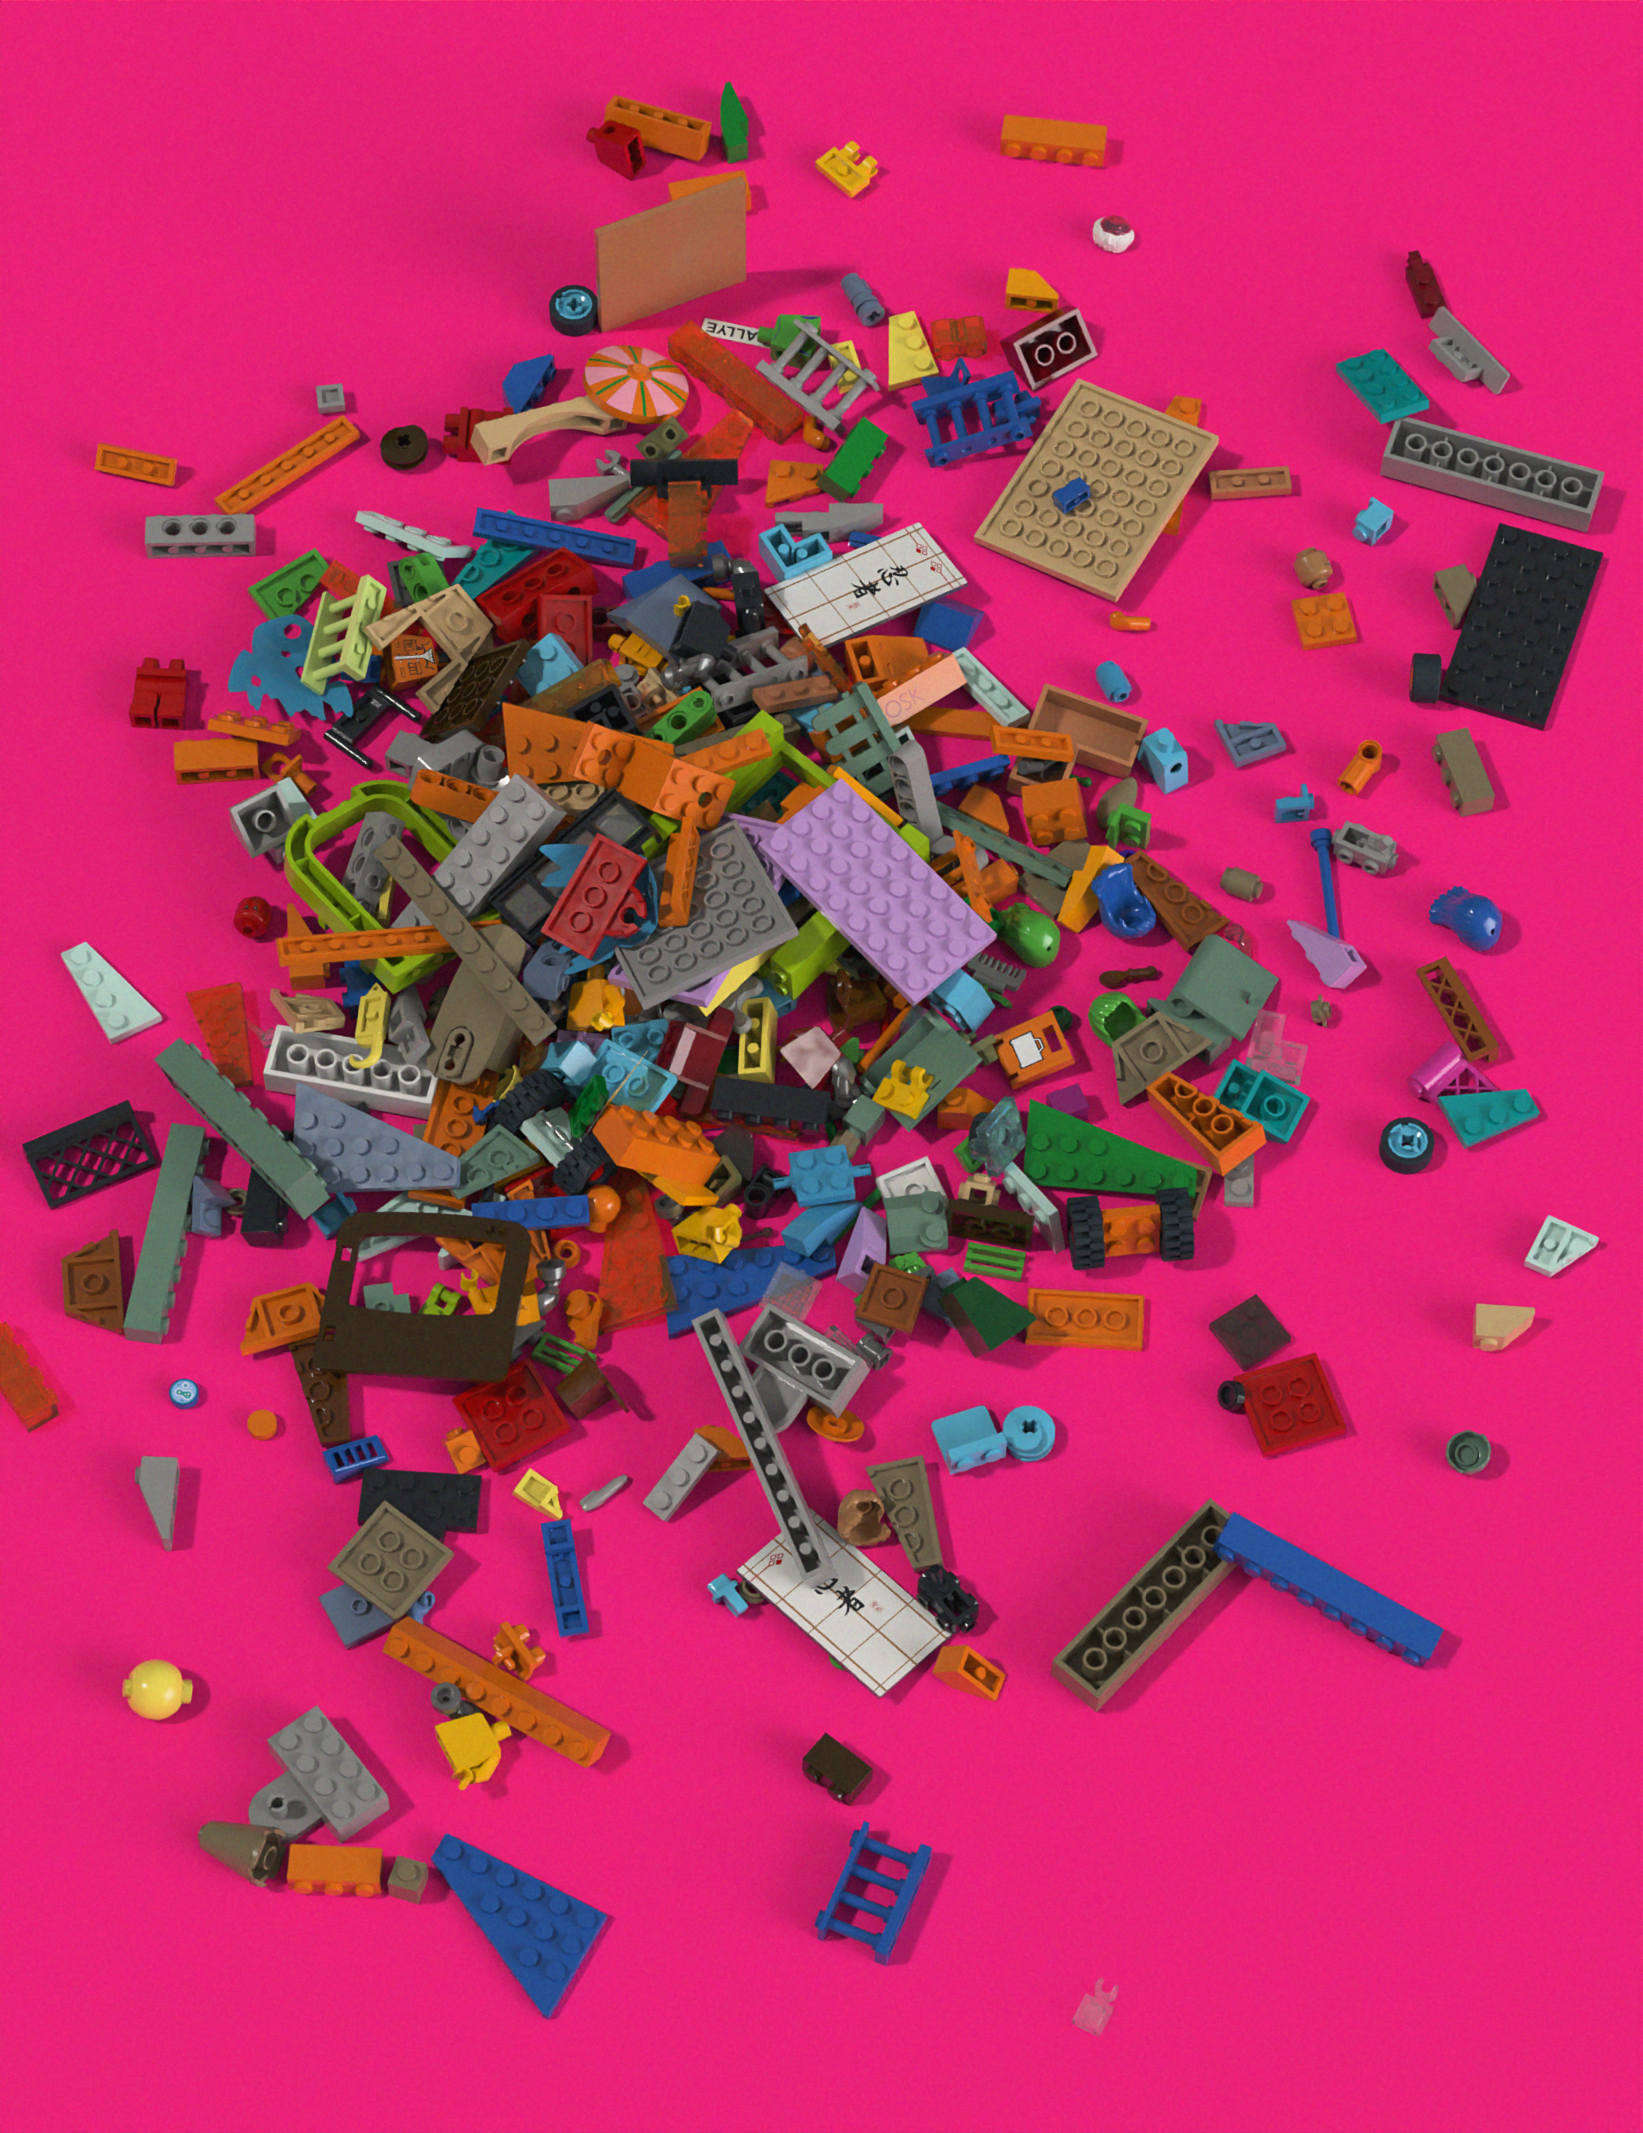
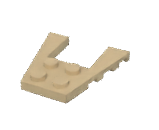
[362,584,493,714]

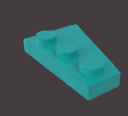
[1437,1089,1540,1149]

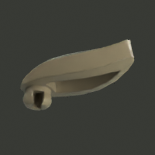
[1096,777,1137,830]

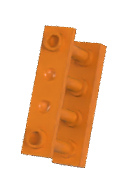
[930,829,992,923]

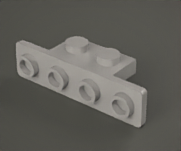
[1428,306,1510,394]

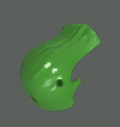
[995,902,1061,969]
[1088,991,1147,1049]

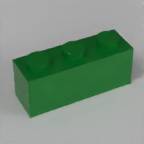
[815,417,889,502]

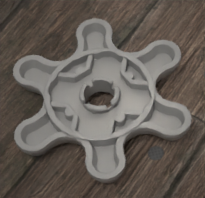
[663,976,764,1034]

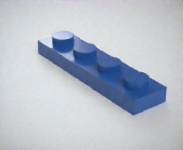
[472,1195,590,1231]

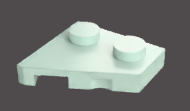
[1523,1215,1599,1277]

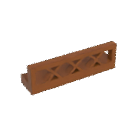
[1416,956,1499,1063]

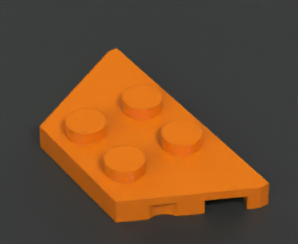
[240,1282,335,1356]

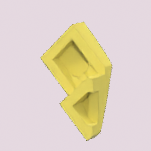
[512,1468,563,1521]

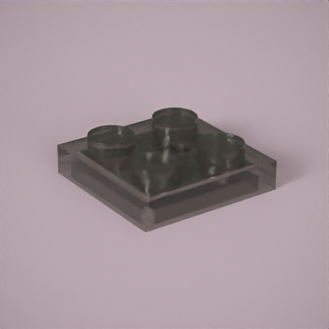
[1209,1294,1291,1372]

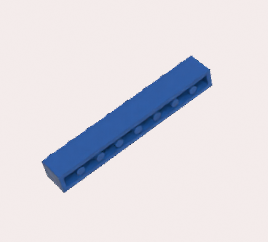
[1211,1512,1444,1667]

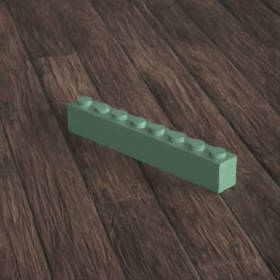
[123,1123,211,1345]

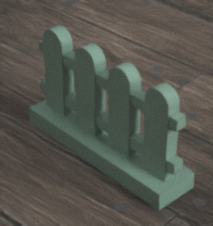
[811,681,902,796]

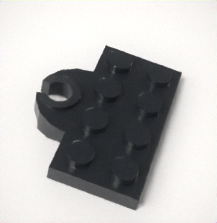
[357,1468,482,1544]

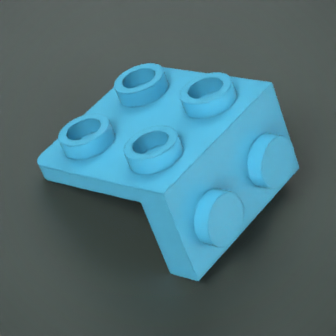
[931,1406,1007,1475]

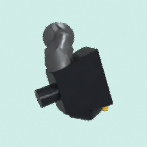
[712,554,766,642]
[660,595,738,692]

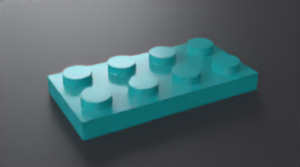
[1336,348,1429,424]

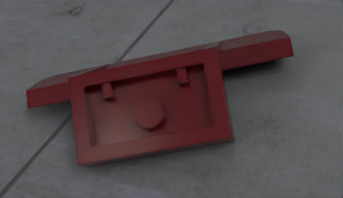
[655,1005,735,1115]

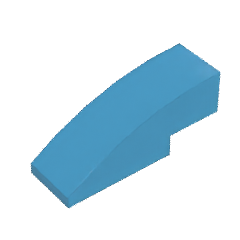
[781,1199,863,1257]

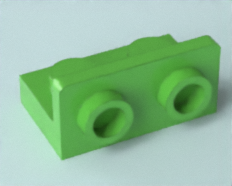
[1105,802,1152,850]

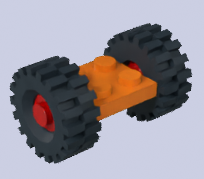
[1066,1187,1195,1270]

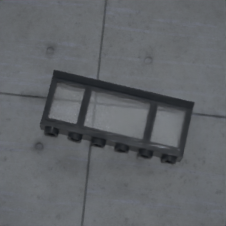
[487,786,663,952]

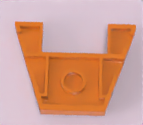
[434,1179,552,1287]

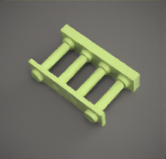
[300,574,387,696]

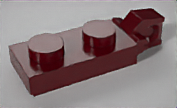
[1405,250,1447,319]

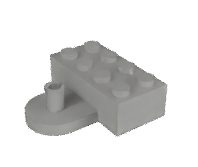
[739,1303,870,1434]
[249,1705,390,1845]

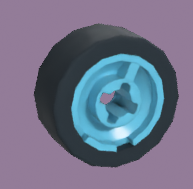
[549,285,598,337]
[1379,1117,1435,1175]

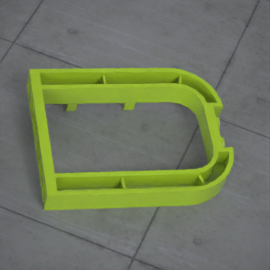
[284,780,528,995]

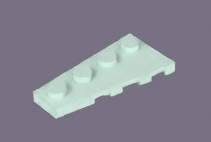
[355,511,473,561]

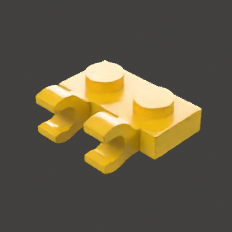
[815,140,878,198]
[872,1059,934,1120]

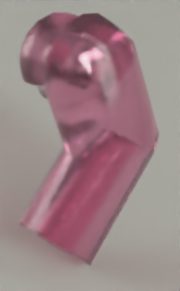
[1224,923,1253,959]

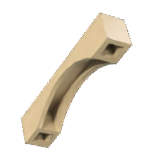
[471,396,628,466]

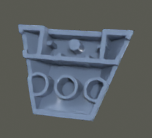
[606,574,722,665]

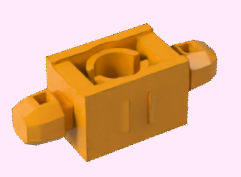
[608,633,668,679]

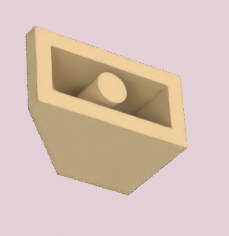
[1473,1303,1535,1351]

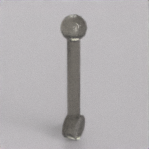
[740,1227,774,1243]

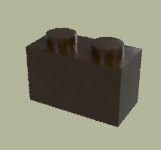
[802,1733,873,1806]

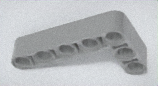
[888,740,989,880]

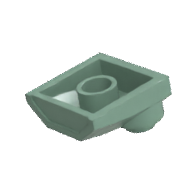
[882,1191,948,1256]

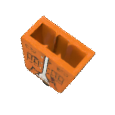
[382,634,449,692]

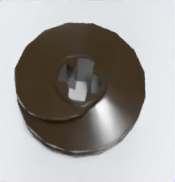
[380,425,429,471]

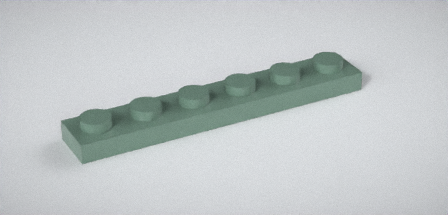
[936,800,1074,887]

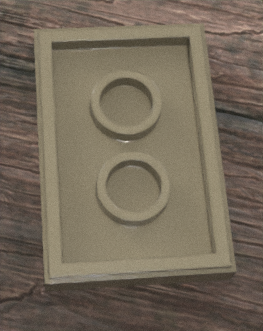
[1017,838,1091,920]

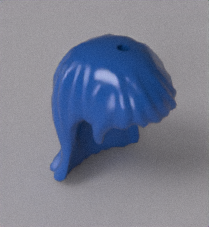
[1091,862,1156,939]
[1429,886,1503,952]

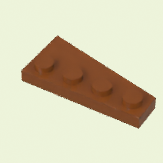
[1123,850,1231,953]

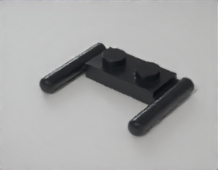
[323,683,421,770]

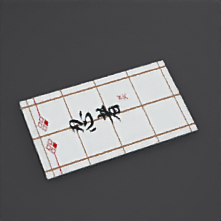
[764,522,968,655]
[736,1508,953,1700]

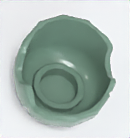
[1445,1430,1491,1475]

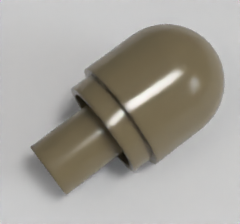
[426,986,449,1020]

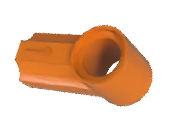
[1337,740,1382,795]

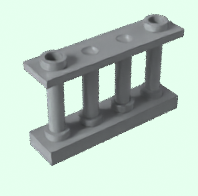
[755,318,880,437]
[679,626,808,713]

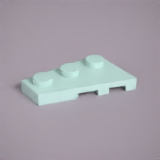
[1002,1161,1066,1254]

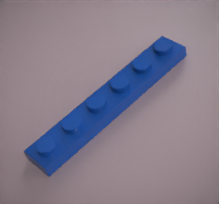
[472,507,637,569]

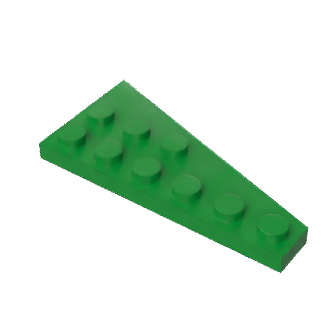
[1023,1099,1197,1199]

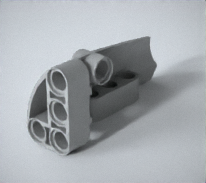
[407,729,556,904]

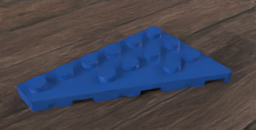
[431,1833,607,2020]

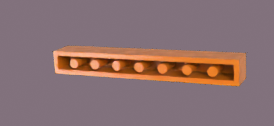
[382,1616,612,1768]

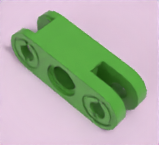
[399,552,450,603]
[645,690,717,746]

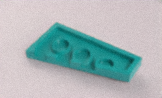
[450,509,542,604]

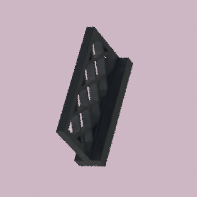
[22,1100,157,1210]

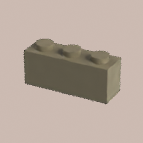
[1431,727,1495,817]

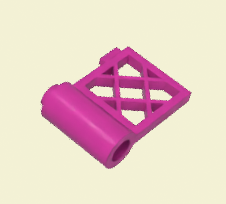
[1407,1041,1500,1128]

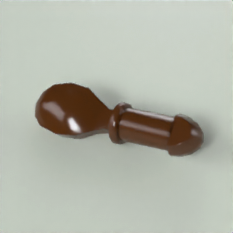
[1099,966,1158,987]

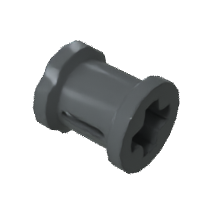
[854,1332,893,1371]

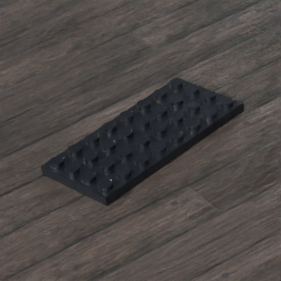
[1438,523,1603,731]

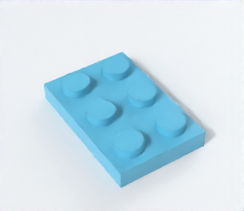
[575,1038,678,1113]

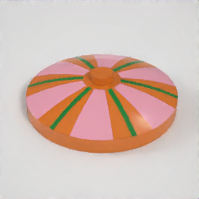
[583,345,689,424]

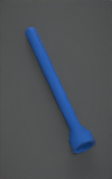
[1310,828,1340,939]

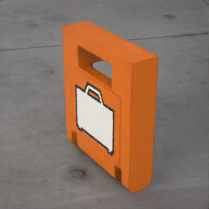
[993,1010,1075,1090]

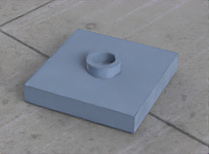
[319,1584,400,1649]

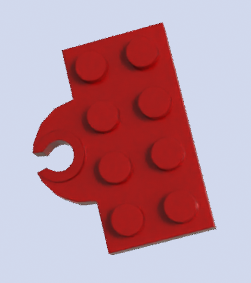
[540,833,648,960]

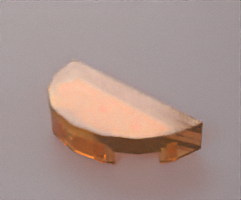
[519,1038,548,1078]

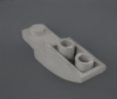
[775,502,883,544]
[387,983,431,1066]

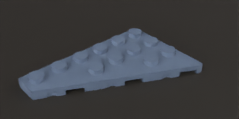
[293,1083,461,1193]

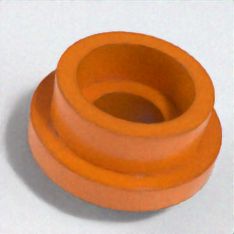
[552,1240,581,1268]

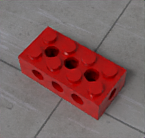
[474,546,600,643]

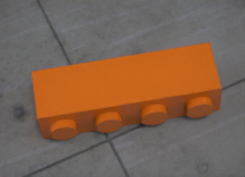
[604,95,711,161]
[1000,114,1108,167]

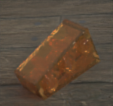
[668,481,708,568]

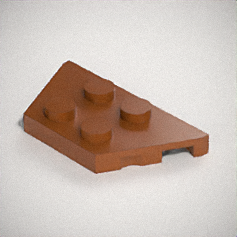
[61,1229,125,1334]

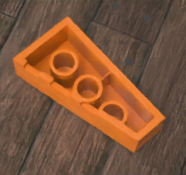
[1146,1071,1267,1177]

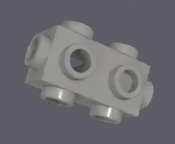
[1331,820,1399,875]

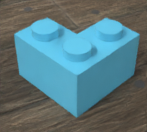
[759,523,832,583]
[532,1040,597,1105]

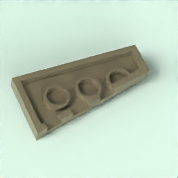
[865,1455,944,1573]

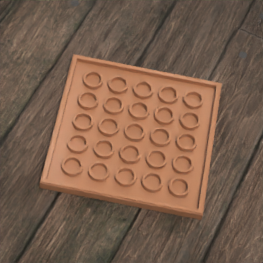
[594,176,746,333]

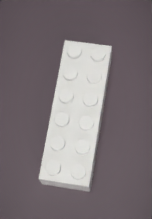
[263,1024,439,1119]

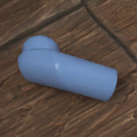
[407,1591,435,1625]

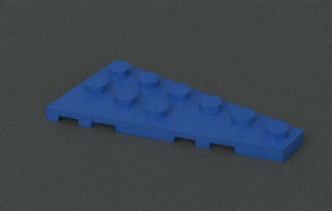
[660,1242,836,1340]

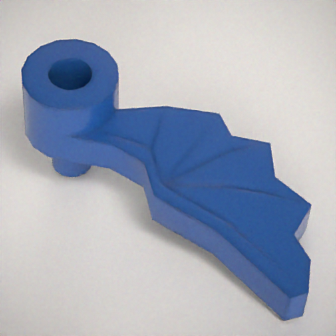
[472,1100,501,1126]

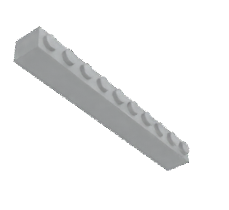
[691,1308,838,1589]

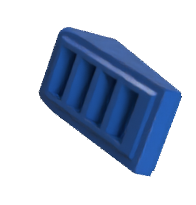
[322,1435,389,1484]

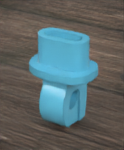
[707,1573,748,1617]

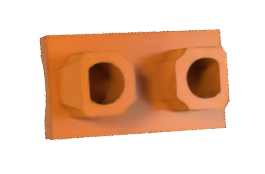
[492,1621,546,1682]

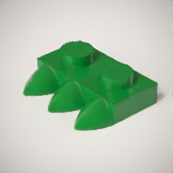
[568,1074,609,1138]

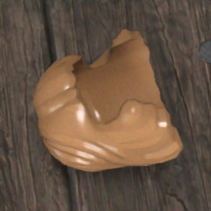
[837,1489,891,1546]

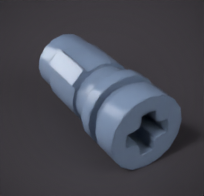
[840,273,885,326]

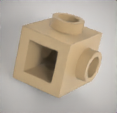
[957,1173,1001,1206]

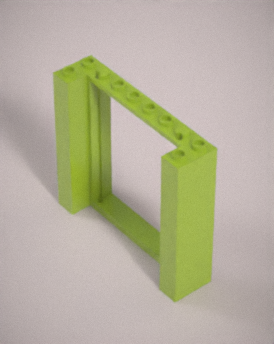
[627,710,930,1001]

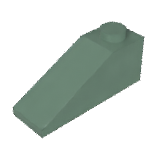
[1145,997,1232,1066]

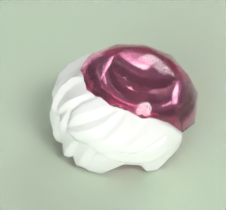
[1093,215,1134,253]

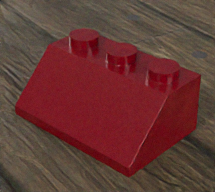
[999,306,1098,391]

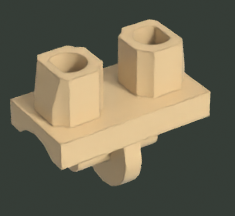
[636,667,682,710]

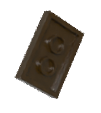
[946,1199,1035,1252]

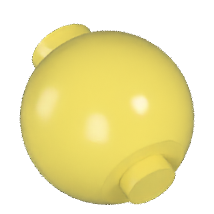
[122,1659,192,1720]

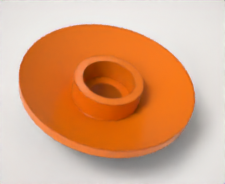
[807,1406,864,1442]

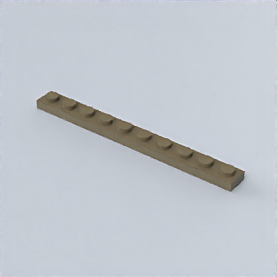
[373,835,557,1046]

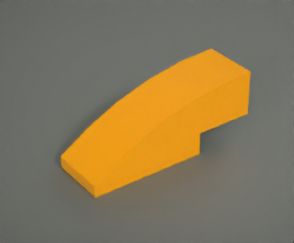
[1057,845,1124,933]

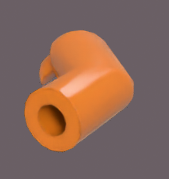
[803,416,830,450]
[1109,611,1151,630]

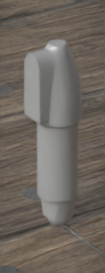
[579,1474,628,1512]

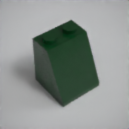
[937,1276,1037,1358]

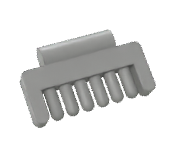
[967,951,1026,994]

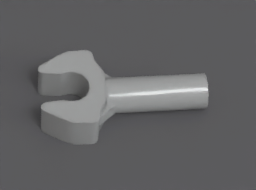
[595,450,632,487]

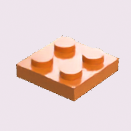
[1291,592,1357,651]

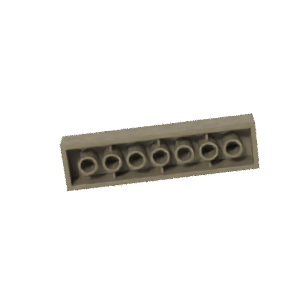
[1051,1498,1238,1712]

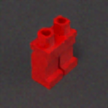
[443,407,514,465]
[129,657,189,730]

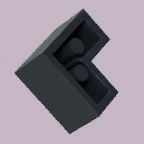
[566,683,646,737]

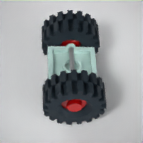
[494,1069,621,1196]

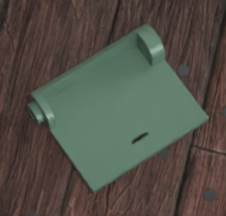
[1166,934,1279,1042]
[859,1007,983,1132]

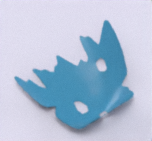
[228,614,353,721]
[539,844,658,975]

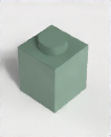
[842,1094,885,1146]

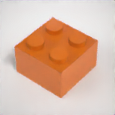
[1021,778,1088,846]

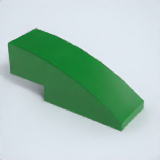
[720,82,748,164]

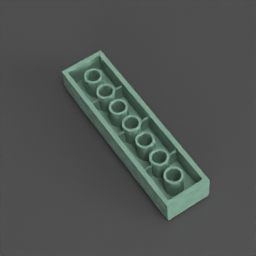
[154,1037,330,1220]

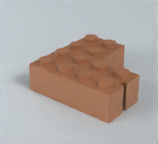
[1006,683,1149,796]

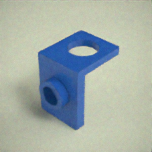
[921,358,971,397]

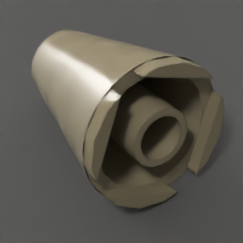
[198,1820,286,1887]

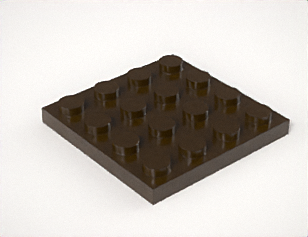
[418,639,532,744]

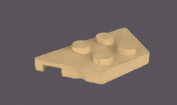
[270,988,345,1033]

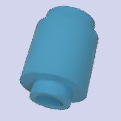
[1095,661,1132,702]

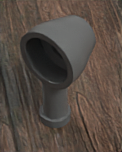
[1018,758,1064,779]

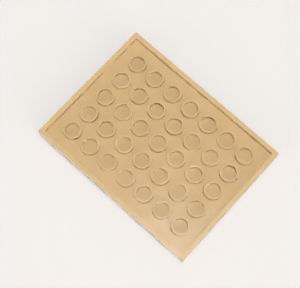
[974,378,1219,602]

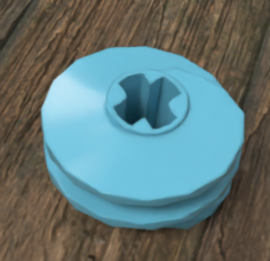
[1002,1406,1055,1462]

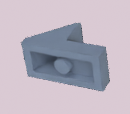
[191,1176,236,1238]

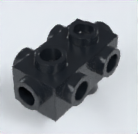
[916,1565,979,1635]

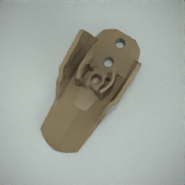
[426,924,528,1085]

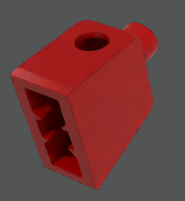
[586,120,647,181]

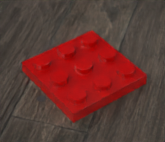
[1233,1352,1347,1458]
[452,1357,571,1473]

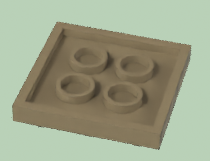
[327,1500,454,1623]

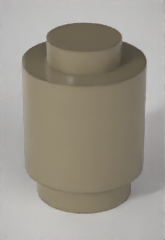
[1220,867,1264,902]

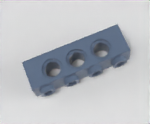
[523,936,580,1001]

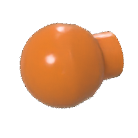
[583,1184,621,1233]

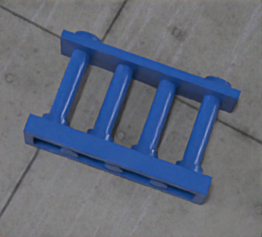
[911,370,1033,468]
[814,1821,932,1966]

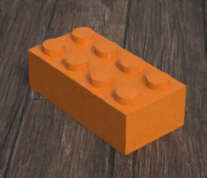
[592,1104,721,1186]

